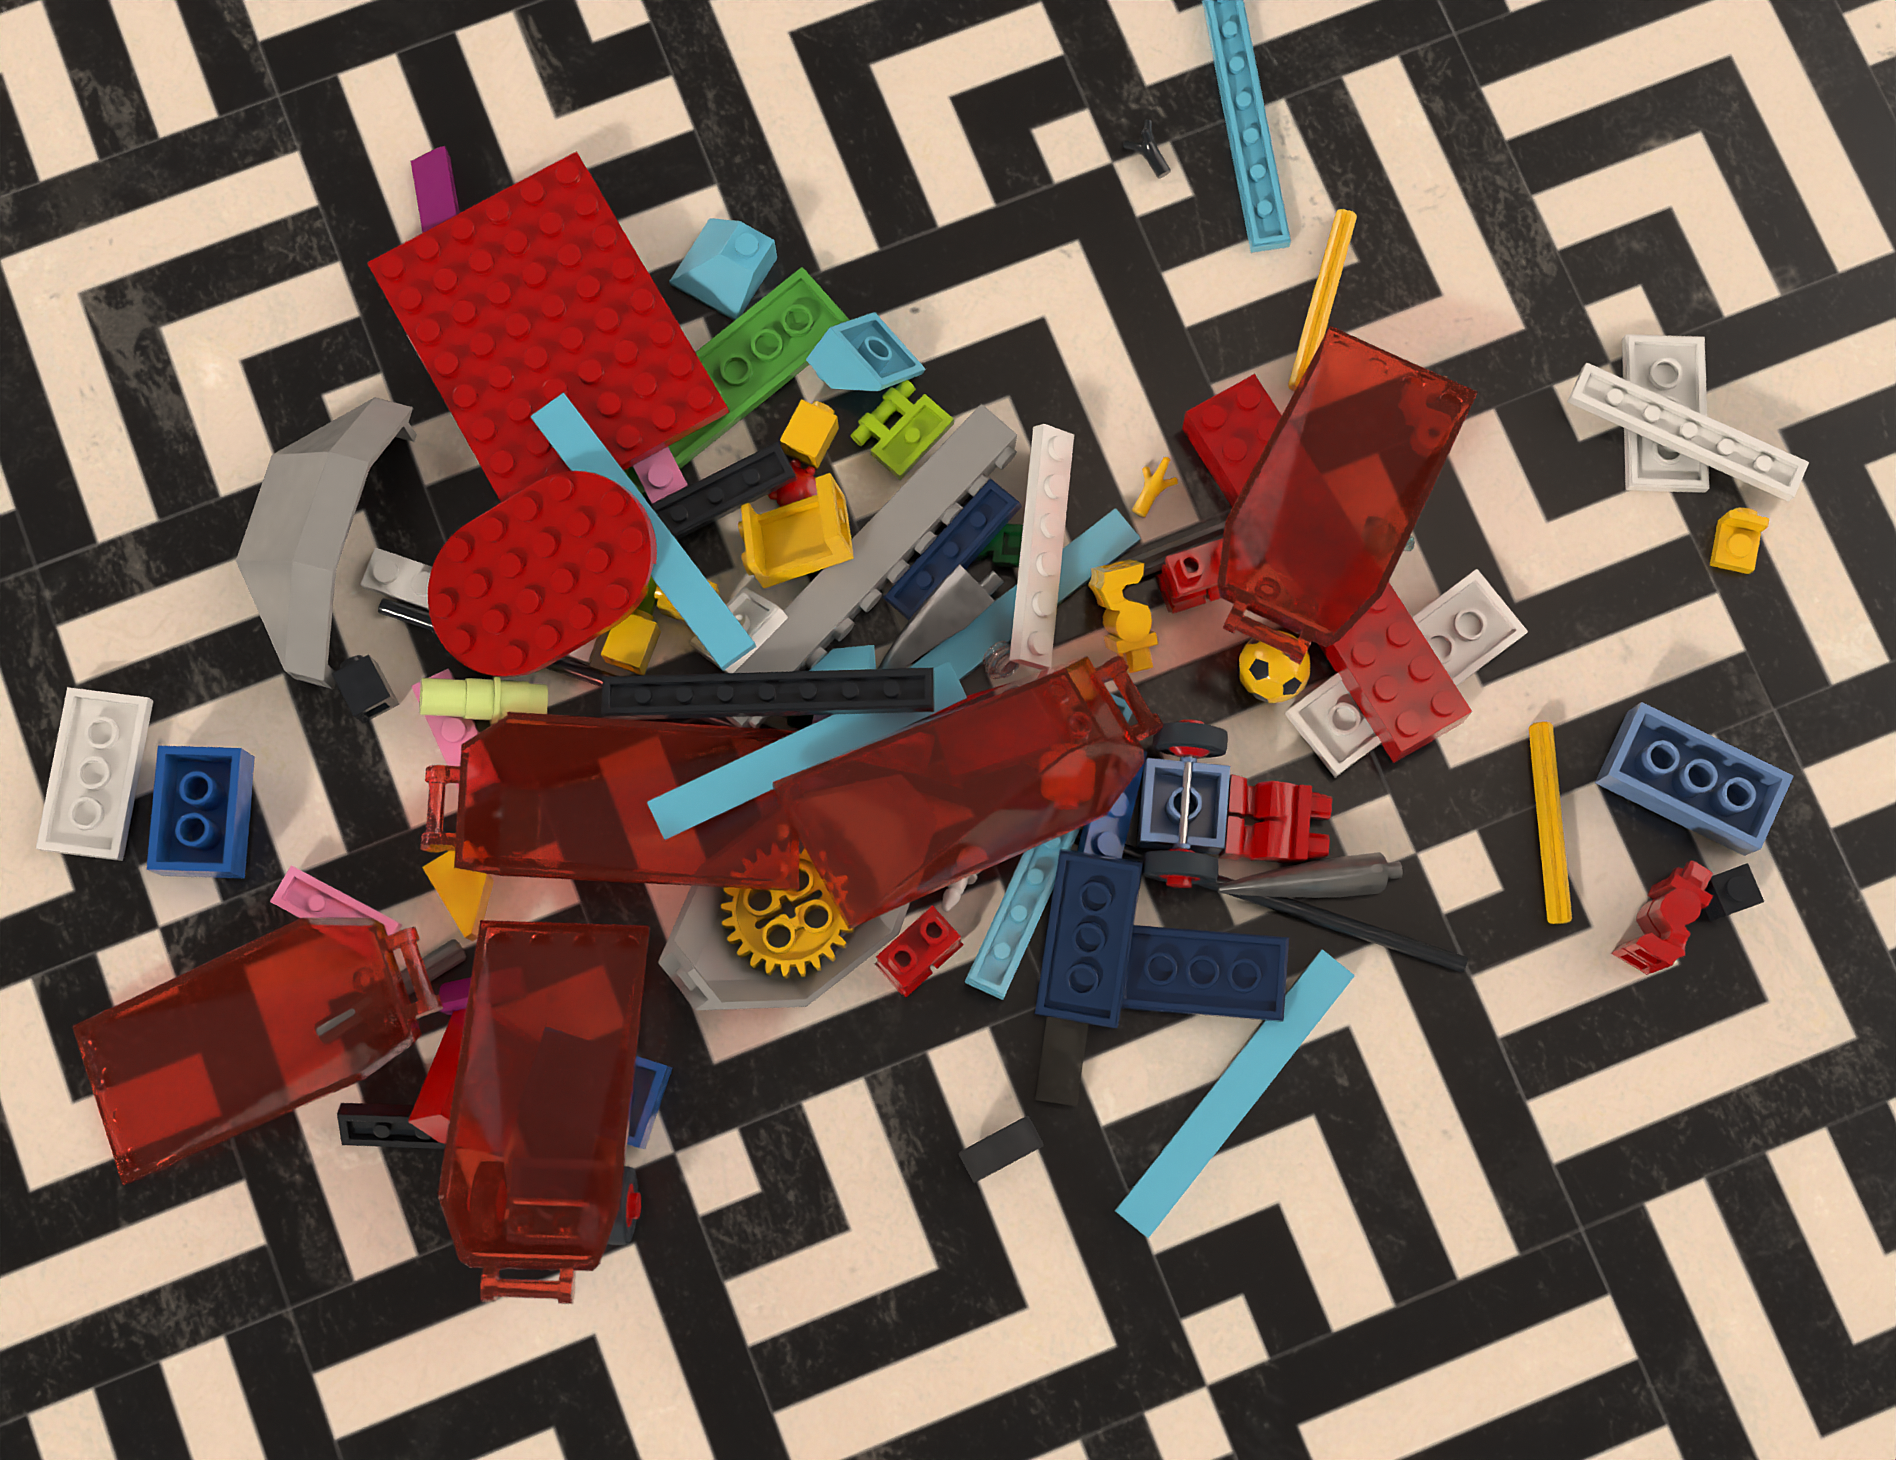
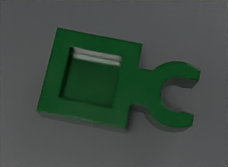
[974,524,1023,568]

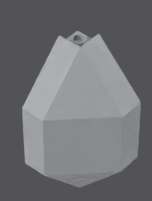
[236,397,417,689]
[658,775,938,1010]

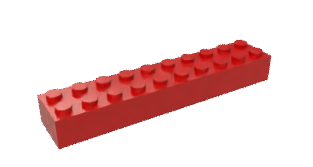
[1182,374,1472,763]

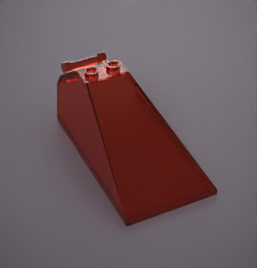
[1217,326,1478,665]
[772,656,1164,930]
[420,712,799,891]
[72,917,444,1185]
[438,920,650,1304]

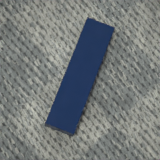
[883,478,1022,621]

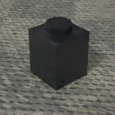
[332,654,399,724]
[1704,863,1765,921]

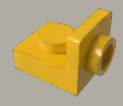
[1710,508,1769,574]

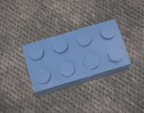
[1595,702,1793,856]

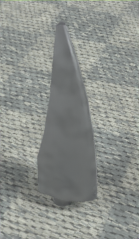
[877,564,1004,669]
[1217,852,1403,898]

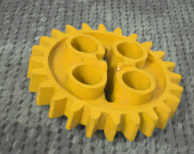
[721,842,857,978]

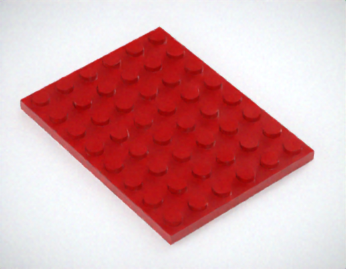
[367,151,729,503]

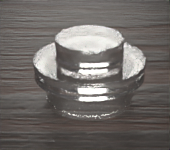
[983,641,1020,679]

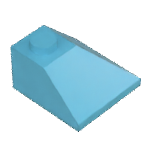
[669,218,777,321]
[806,312,926,391]

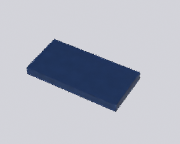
[1035,849,1143,1028]
[1121,925,1289,1022]

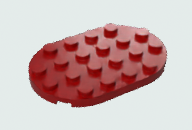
[427,471,657,677]

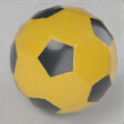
[1237,631,1311,703]

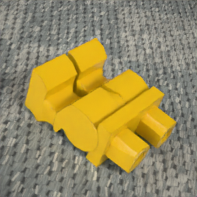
[1088,559,1158,673]

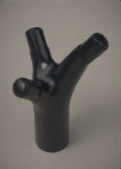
[1123,119,1171,179]

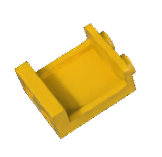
[738,473,854,589]

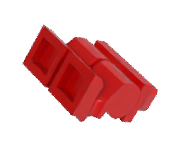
[1155,534,1250,614]
[1218,774,1332,864]
[1611,860,1713,975]
[874,905,964,997]

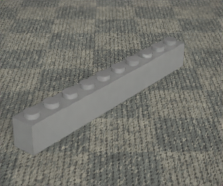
[725,404,1017,734]

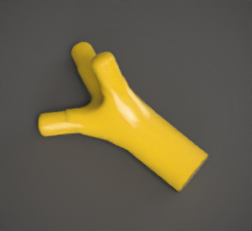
[1131,457,1178,518]

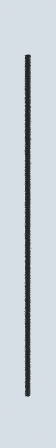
[378,598,1468,973]

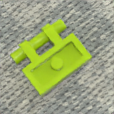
[850,380,954,480]

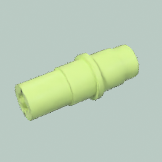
[419,676,548,725]

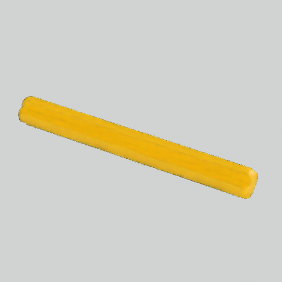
[1288,209,1357,393]
[1529,722,1572,924]

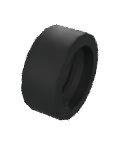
[959,1116,1044,1183]

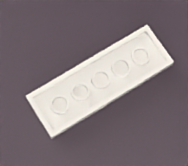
[1285,569,1528,778]

